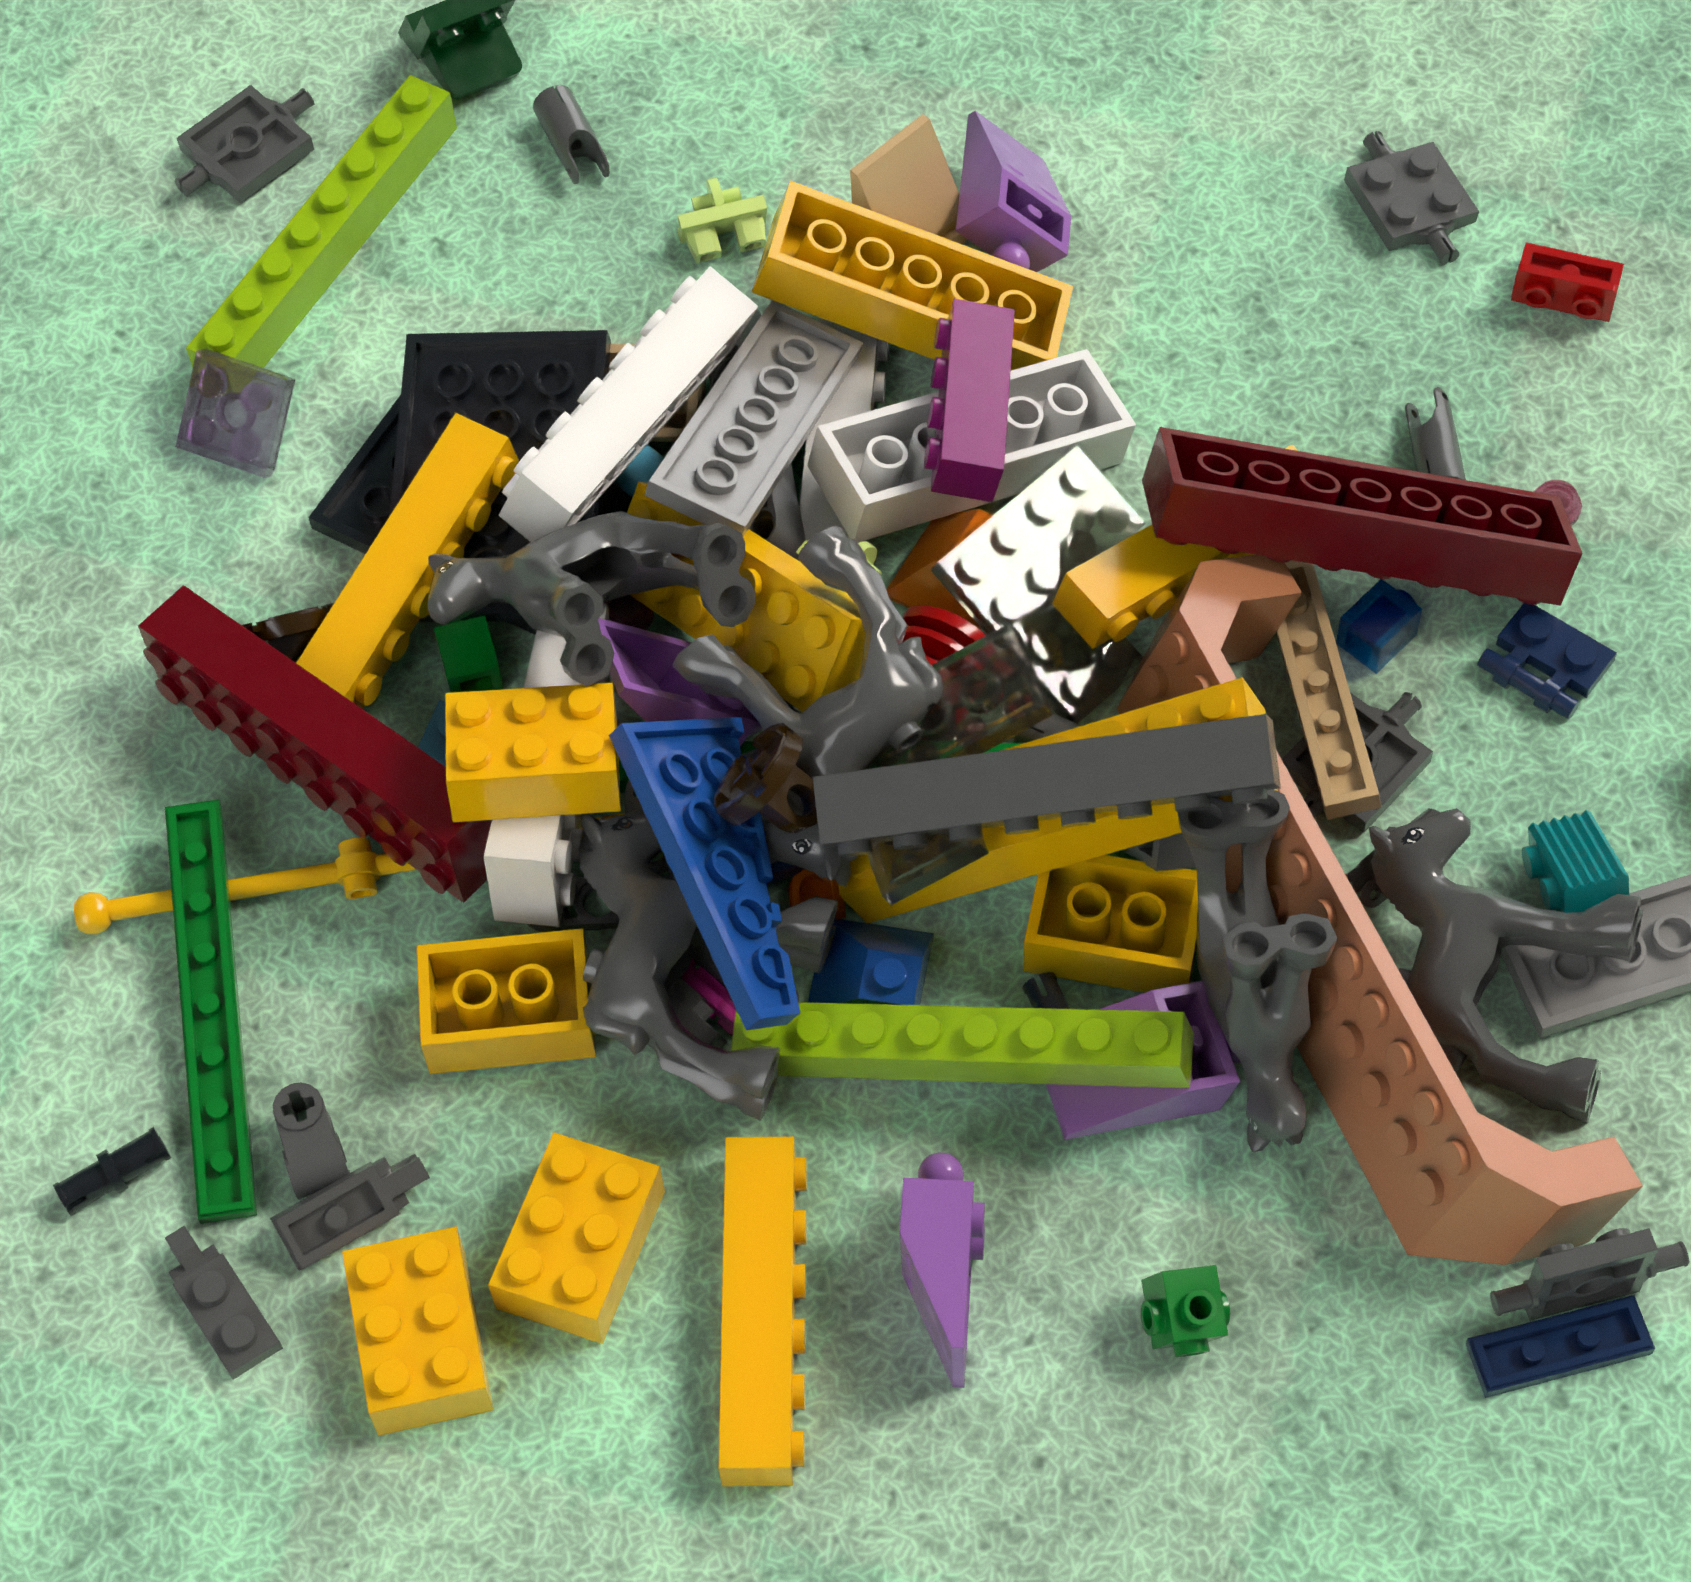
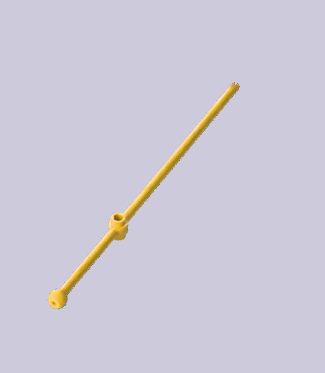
[74,813,625,935]

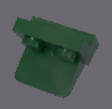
[398,0,522,99]

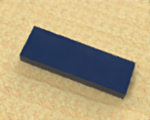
[1466,1295,1655,1398]

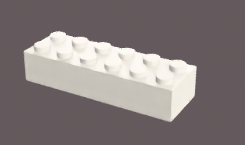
[499,266,758,542]
[807,349,1136,543]
[484,603,617,927]

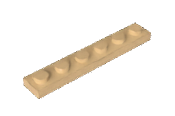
[1276,561,1381,820]

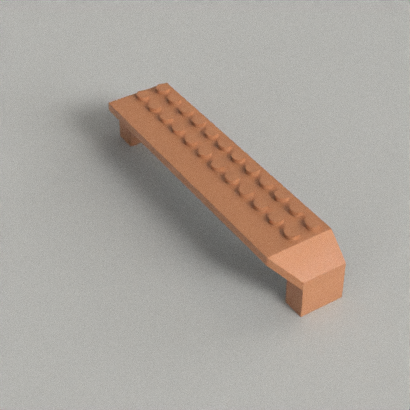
[1117,555,1643,1265]

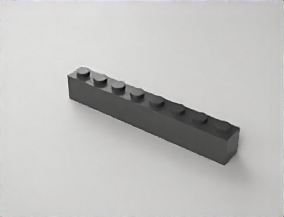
[813,714,1281,857]

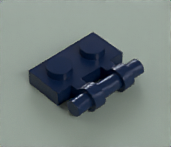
[1477,603,1617,720]

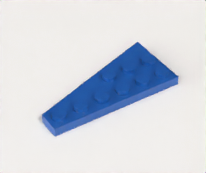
[609,717,800,1030]

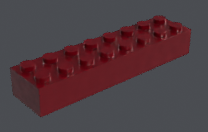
[1142,427,1583,606]
[138,585,492,903]

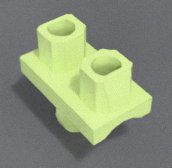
[677,177,767,263]

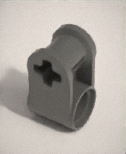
[273,1082,350,1200]

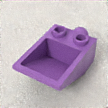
[956,111,1071,272]
[598,618,762,746]
[1046,981,1241,1140]
[900,1152,985,1388]

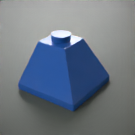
[807,918,934,1005]

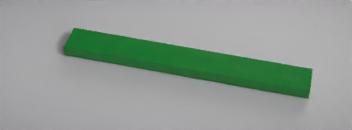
[165,799,257,1224]

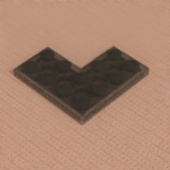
[930,446,1146,724]
[867,622,1053,905]

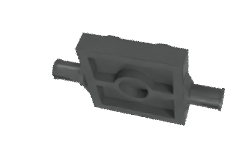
[175,85,315,203]
[1344,131,1479,265]
[1282,692,1433,833]
[1490,1228,1689,1321]

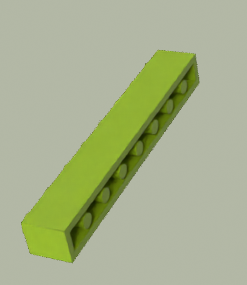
[186,75,457,401]
[731,1002,1194,1088]

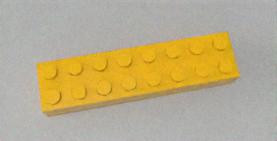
[839,677,1278,923]

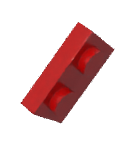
[1511,242,1624,322]

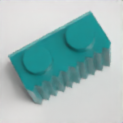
[1522,810,1630,913]

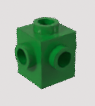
[1141,1265,1230,1357]

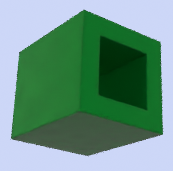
[434,616,504,693]

